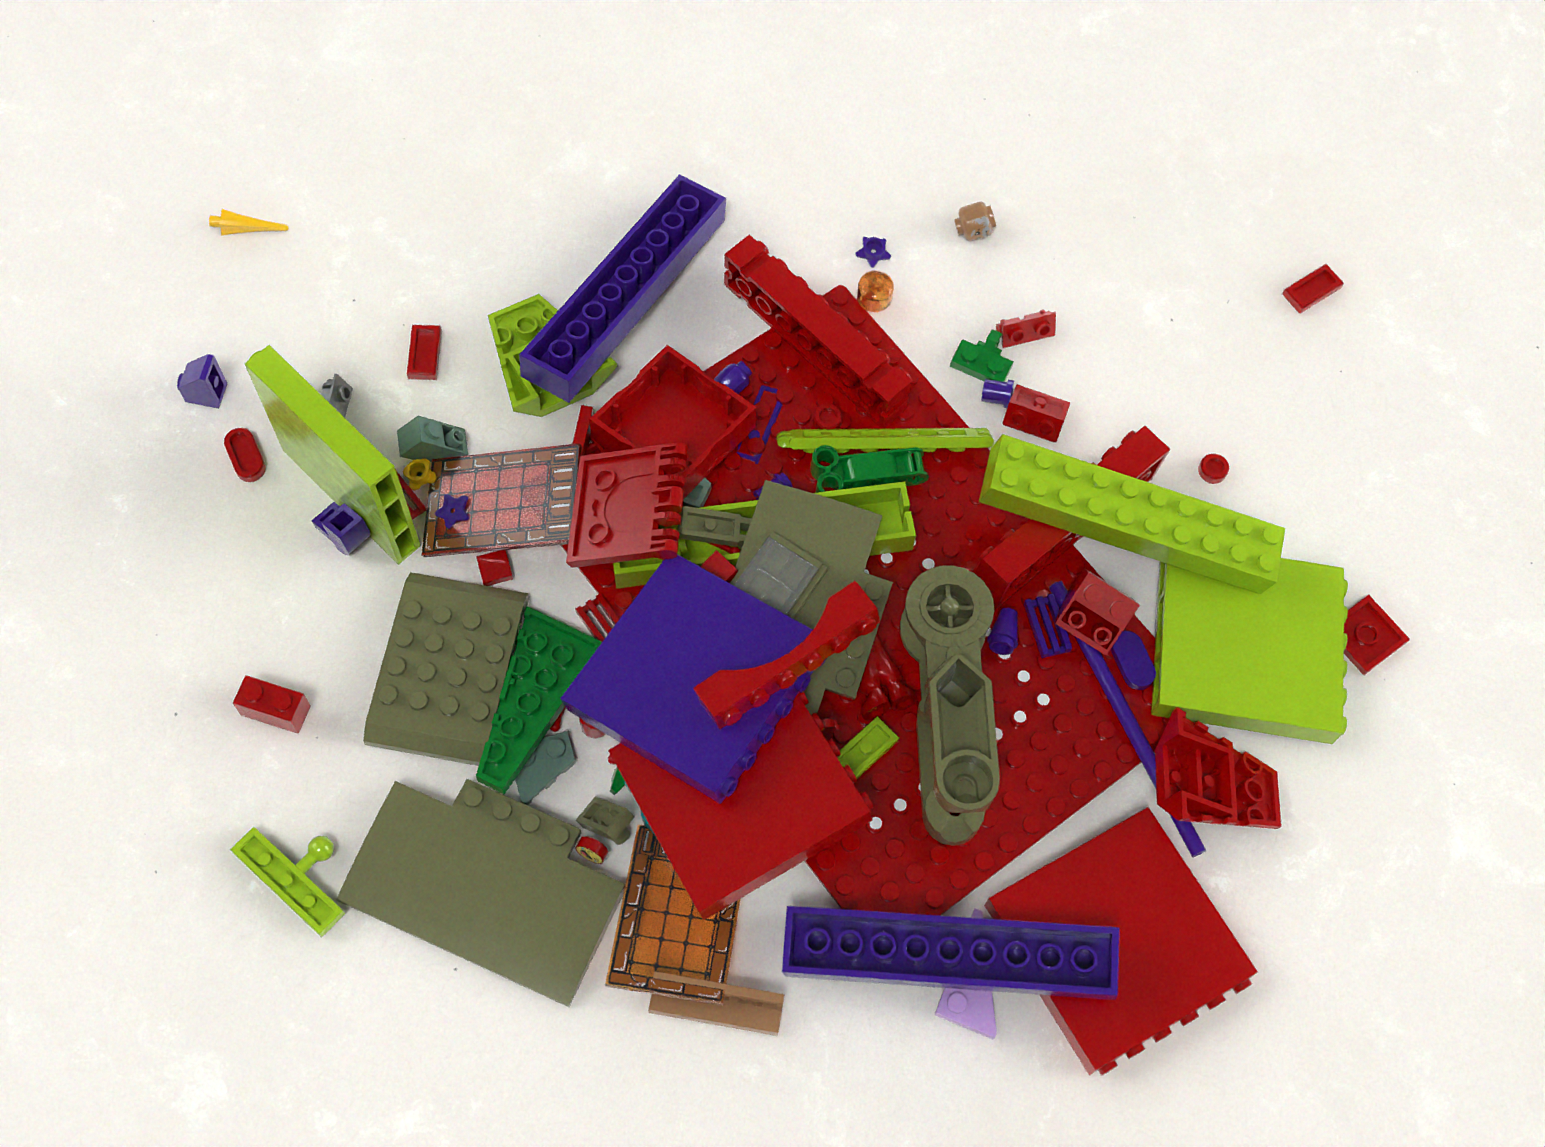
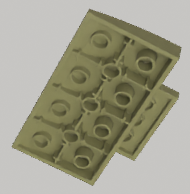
[735,480,893,714]
[336,779,626,1007]

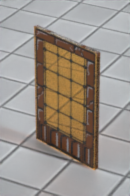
[605,825,741,1005]

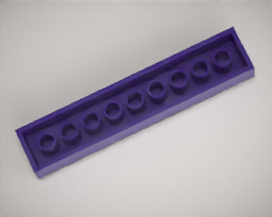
[519,174,726,403]
[782,906,1119,1000]

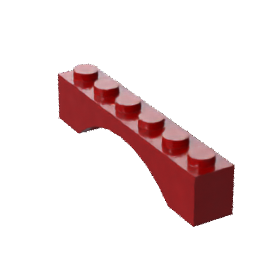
[693,580,881,730]

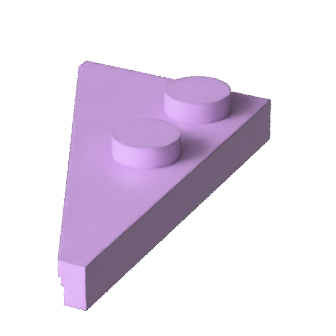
[935,908,997,1039]

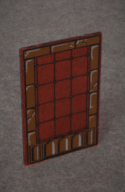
[421,443,582,557]

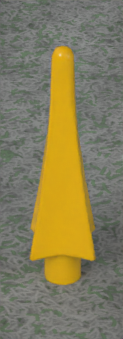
[209,209,289,235]

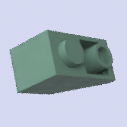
[397,415,468,462]

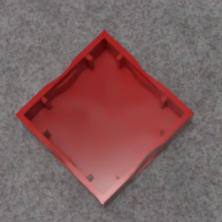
[589,345,757,499]

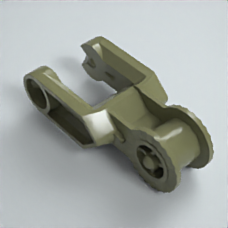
[900,565,1000,846]

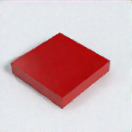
[1344,595,1410,675]

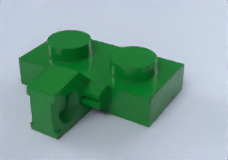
[949,329,1014,382]

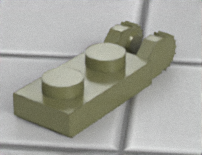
[678,506,752,548]

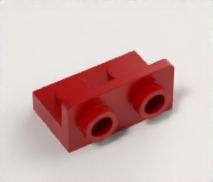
[1002,384,1070,443]

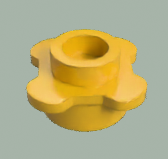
[403,459,436,491]

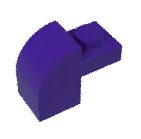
[312,502,371,555]

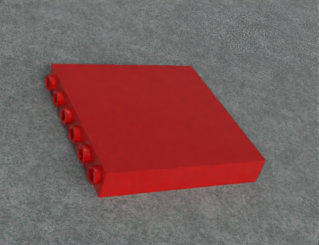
[608,692,874,920]
[984,807,1258,1076]

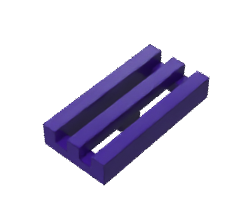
[1024,593,1072,658]

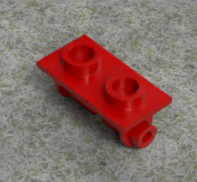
[996,309,1056,348]

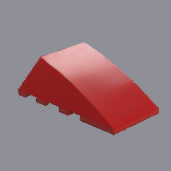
[1155,707,1282,829]

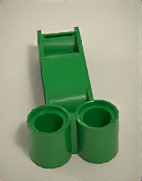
[810,445,929,493]

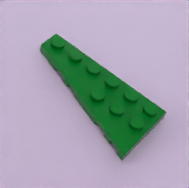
[476,606,602,795]

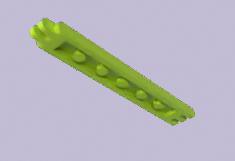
[777,428,994,453]

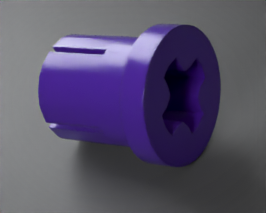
[981,379,1014,408]

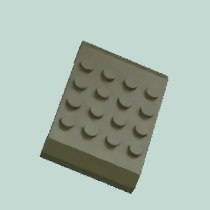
[363,572,529,766]

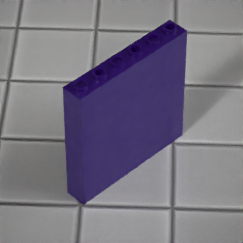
[560,554,827,804]

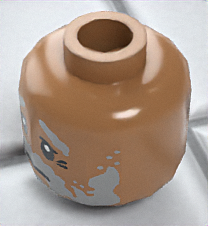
[954,201,996,241]

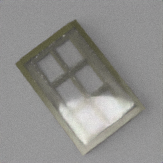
[730,529,829,619]

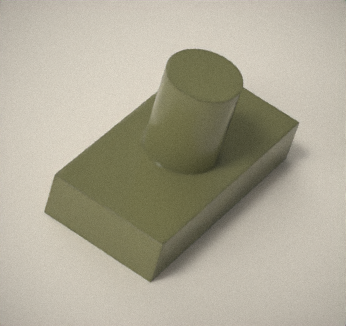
[576,796,635,845]

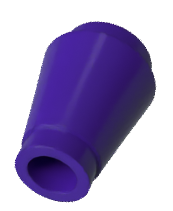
[988,608,1018,655]

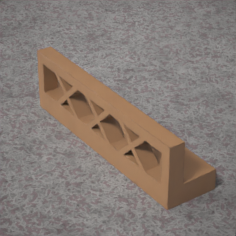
[648,971,785,1036]

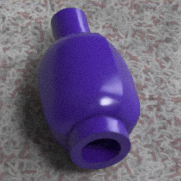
[714,361,752,394]

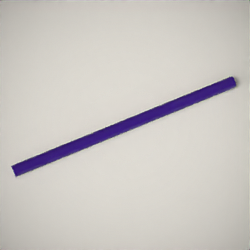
[1049,581,1206,858]

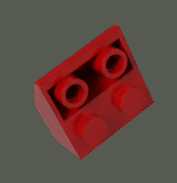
[1054,568,1140,656]

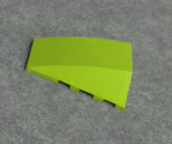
[488,294,617,417]

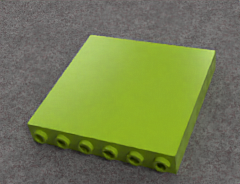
[244,345,421,565]
[1151,558,1348,744]

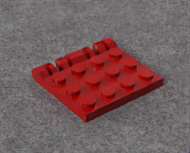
[566,442,688,568]

